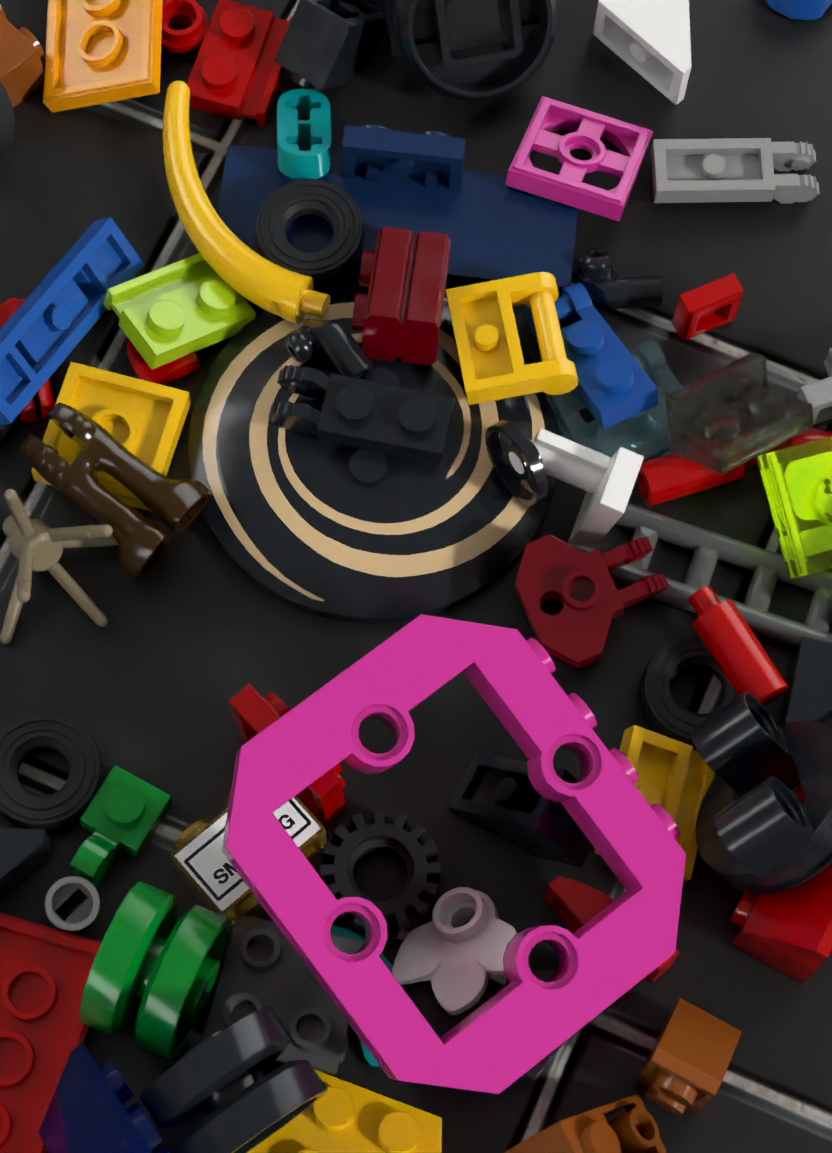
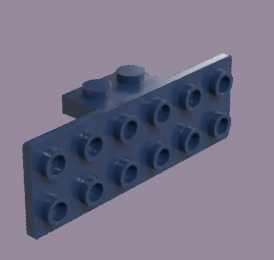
[217,124,578,293]

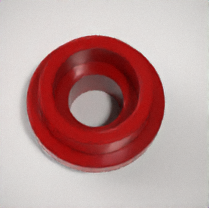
[161,0,209,53]

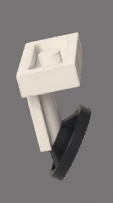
[485,420,644,552]

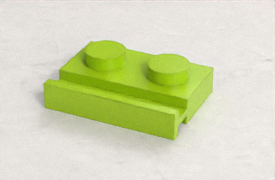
[103,253,256,370]

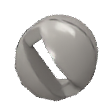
[44,876,100,931]

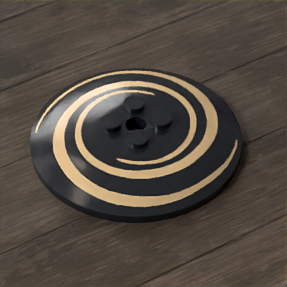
[188,279,559,624]

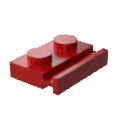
[187,0,292,127]

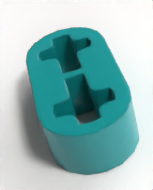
[277,88,332,180]

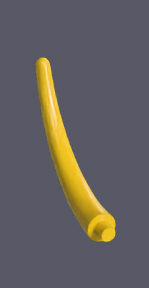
[163,80,330,324]

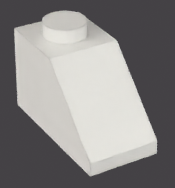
[593,0,692,105]

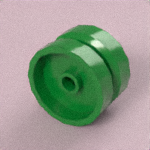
[79,881,232,1059]

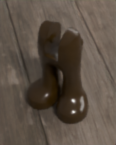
[20,402,212,582]

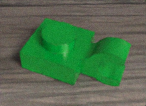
[70,765,173,889]

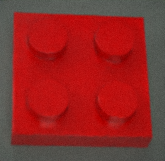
[229,684,347,828]

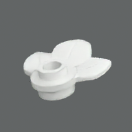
[392,887,517,1015]

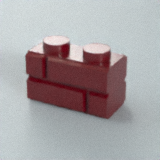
[352,226,452,366]

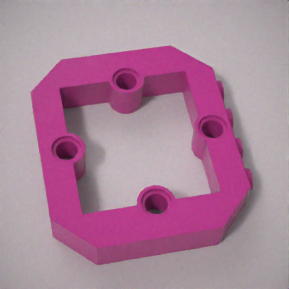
[222,614,686,1094]

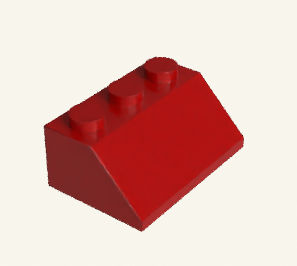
[730,785,832,984]

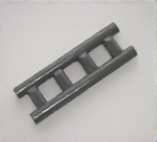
[609,503,832,648]

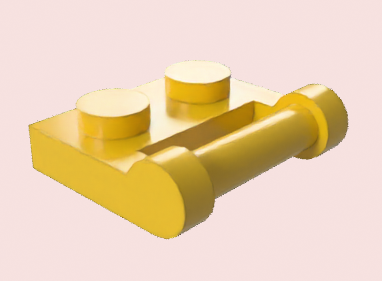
[446,272,579,405]

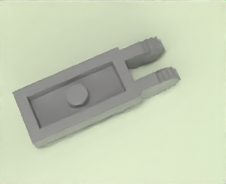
[651,138,820,204]

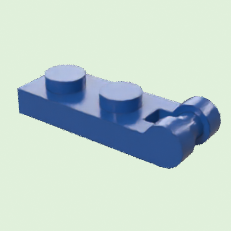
[523,282,659,430]

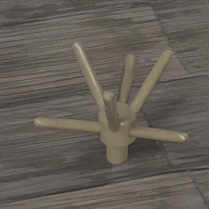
[0,489,118,644]

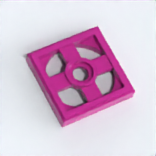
[505,96,653,221]

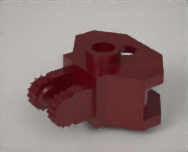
[515,534,669,670]

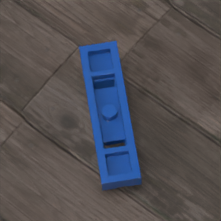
[0,217,145,425]

